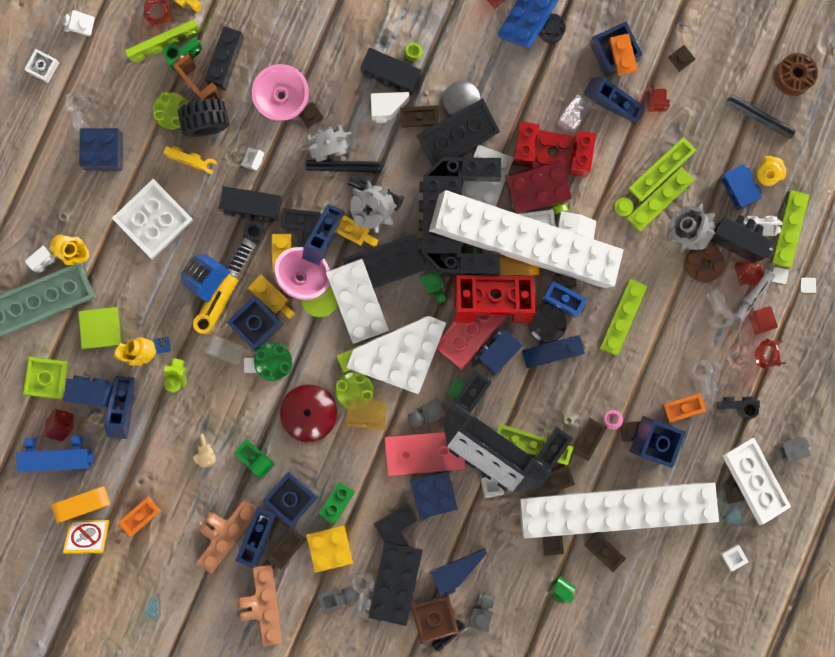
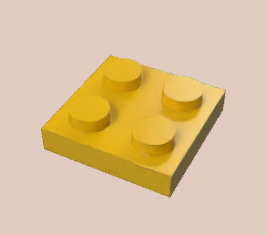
[306,525,353,573]

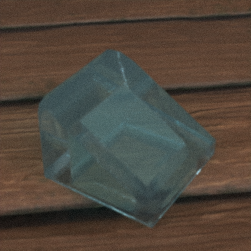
[144,594,161,621]

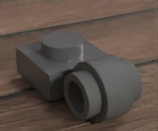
[408,398,446,428]
[318,586,357,614]
[469,592,495,632]

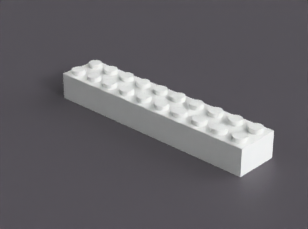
[429,190,623,289]
[519,482,719,538]

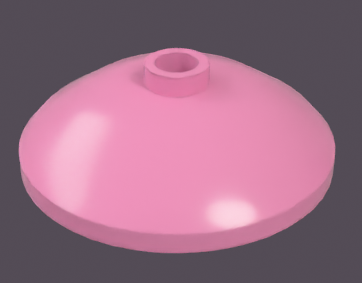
[252,64,309,121]
[274,247,330,300]

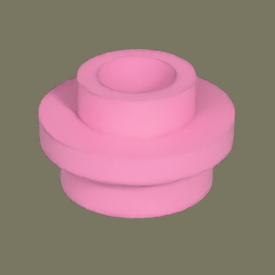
[604,410,623,430]

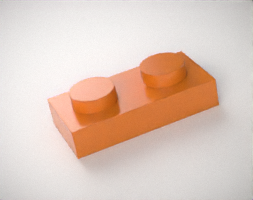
[609,34,638,76]
[663,393,706,423]
[118,497,161,537]

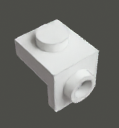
[63,10,95,36]

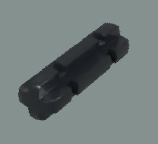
[432,620,465,652]

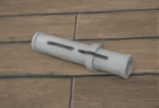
[733,269,775,322]

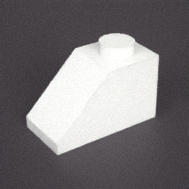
[371,92,409,123]
[557,211,596,239]

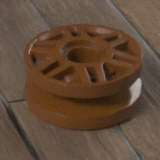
[774,53,818,96]

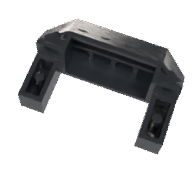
[418,157,501,277]
[442,371,573,492]

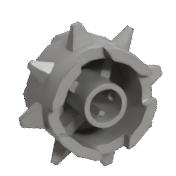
[301,125,351,162]
[349,181,397,233]
[668,204,715,252]

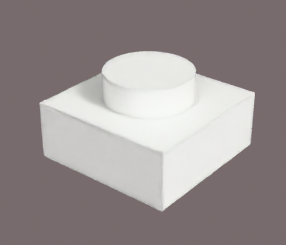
[241,148,264,170]
[480,477,504,498]
[720,544,748,571]

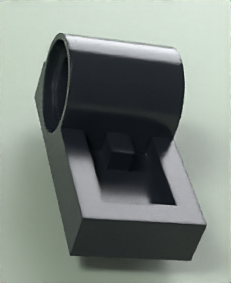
[717,397,760,419]

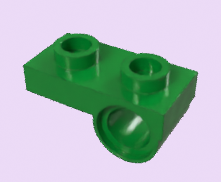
[163,37,203,71]
[233,439,275,479]
[318,482,355,525]
[548,576,576,604]

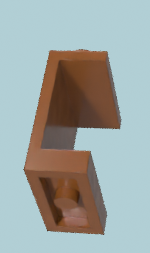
[173,54,222,100]

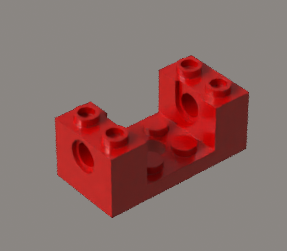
[512,121,596,177]
[454,275,536,323]

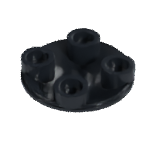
[528,304,567,343]

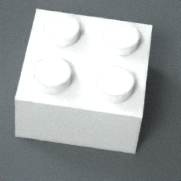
[24,49,59,83]
[25,246,57,273]

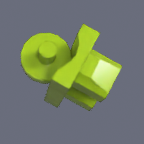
[164,358,187,393]

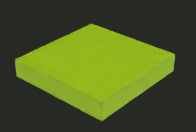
[78,307,121,350]
[23,357,68,400]

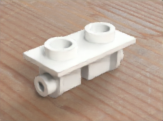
[743,216,783,236]

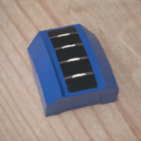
[181,254,230,302]

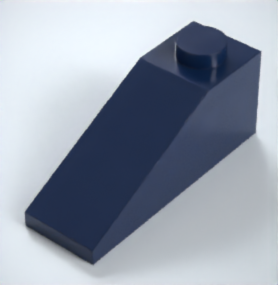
[584,77,644,123]
[302,204,345,266]
[522,335,585,369]
[104,376,135,439]
[235,506,276,568]
[431,548,487,596]

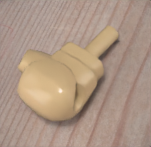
[193,434,216,468]

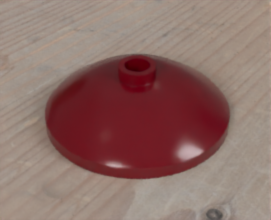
[280,384,337,442]

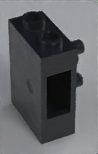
[710,215,773,264]

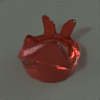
[143,0,173,26]
[734,262,765,287]
[755,339,786,368]

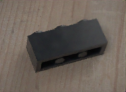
[205,26,244,91]
[360,47,421,95]
[219,186,281,223]

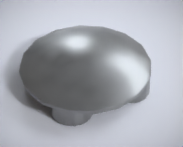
[443,81,480,115]

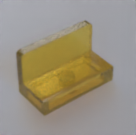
[346,398,387,429]

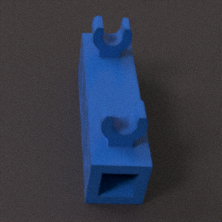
[16,435,94,472]

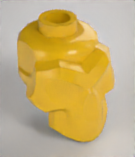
[756,156,786,186]
[49,235,89,265]
[113,337,156,366]

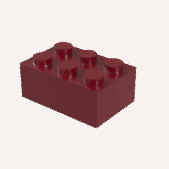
[504,160,572,214]

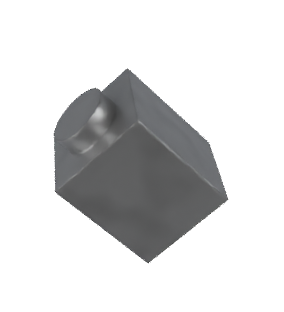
[778,437,811,462]

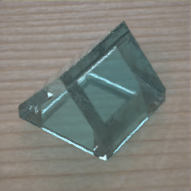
[722,505,743,526]

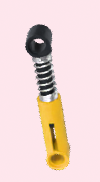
[193,221,265,335]

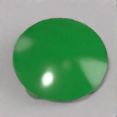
[254,343,292,381]

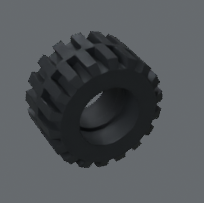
[177,99,229,137]

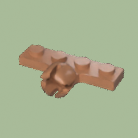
[195,499,256,574]
[236,564,282,646]

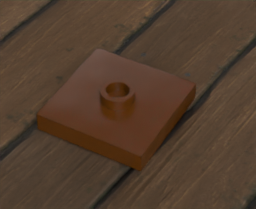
[411,595,459,644]

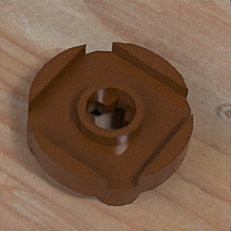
[685,244,725,283]

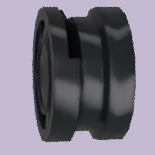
[539,14,566,44]

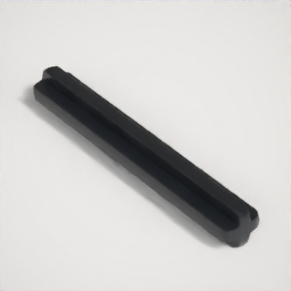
[727,94,796,139]
[305,160,380,173]

